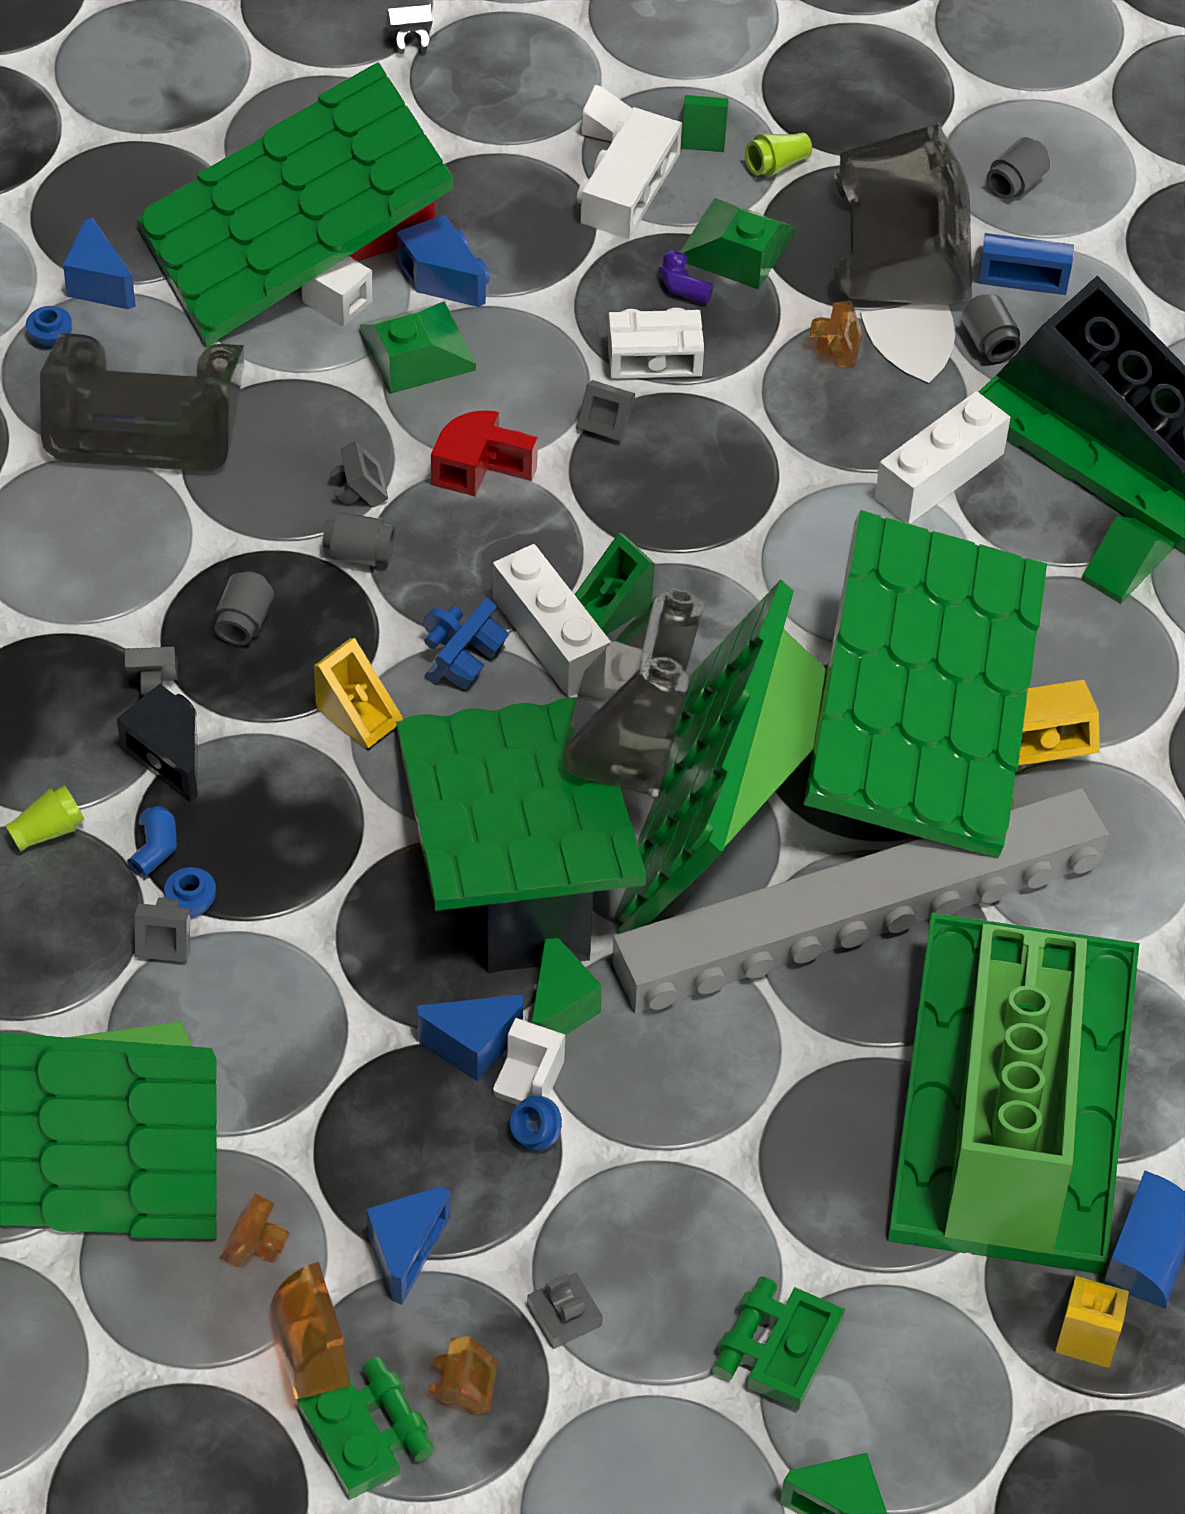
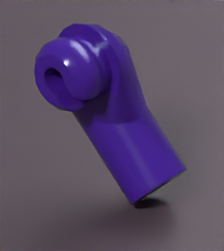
[659,250,714,305]

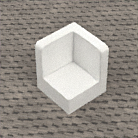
[301,256,373,327]
[493,1018,565,1105]

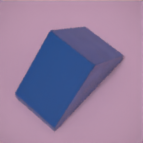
[63,217,136,309]
[417,994,523,1082]
[366,1186,450,1305]

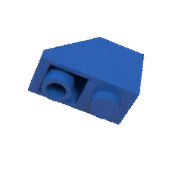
[397,214,490,307]

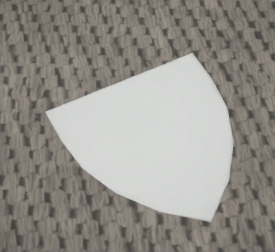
[860,302,956,383]

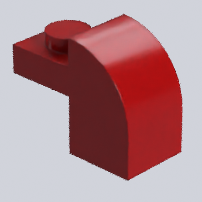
[431,410,538,497]

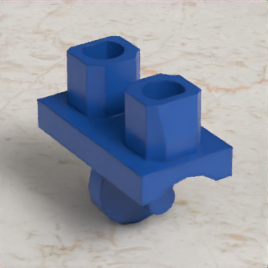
[423,597,510,690]

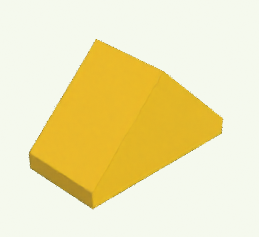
[314,638,404,748]
[1055,1276,1129,1368]

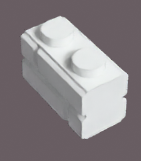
[608,308,704,379]

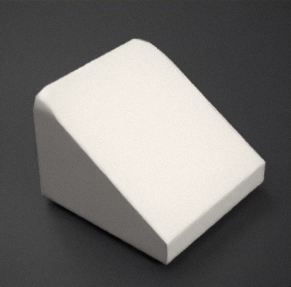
[582,85,632,141]

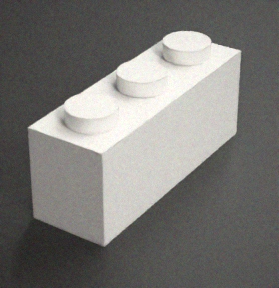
[577,107,682,239]
[875,391,1011,524]
[492,544,611,697]

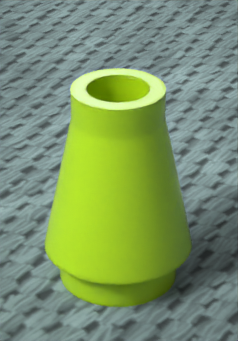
[745,133,812,178]
[5,785,85,852]

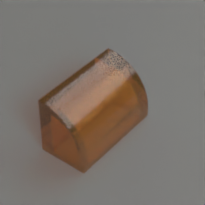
[270,1262,350,1400]

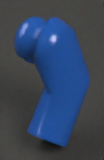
[127,806,177,878]

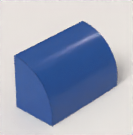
[978,233,1074,295]
[1104,1170,1185,1309]

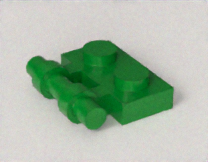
[712,1277,845,1410]
[296,1357,435,1500]

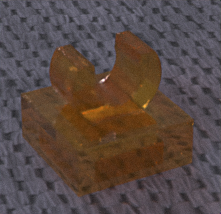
[809,301,863,367]
[219,1193,290,1268]
[428,1336,498,1415]

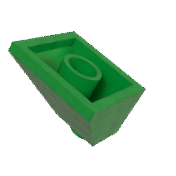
[680,198,795,290]
[360,301,476,394]

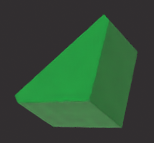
[681,95,729,152]
[1082,516,1175,604]
[574,533,655,635]
[532,938,602,1035]
[780,1453,887,1514]

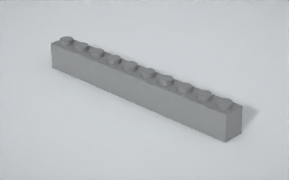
[612,788,1109,1013]

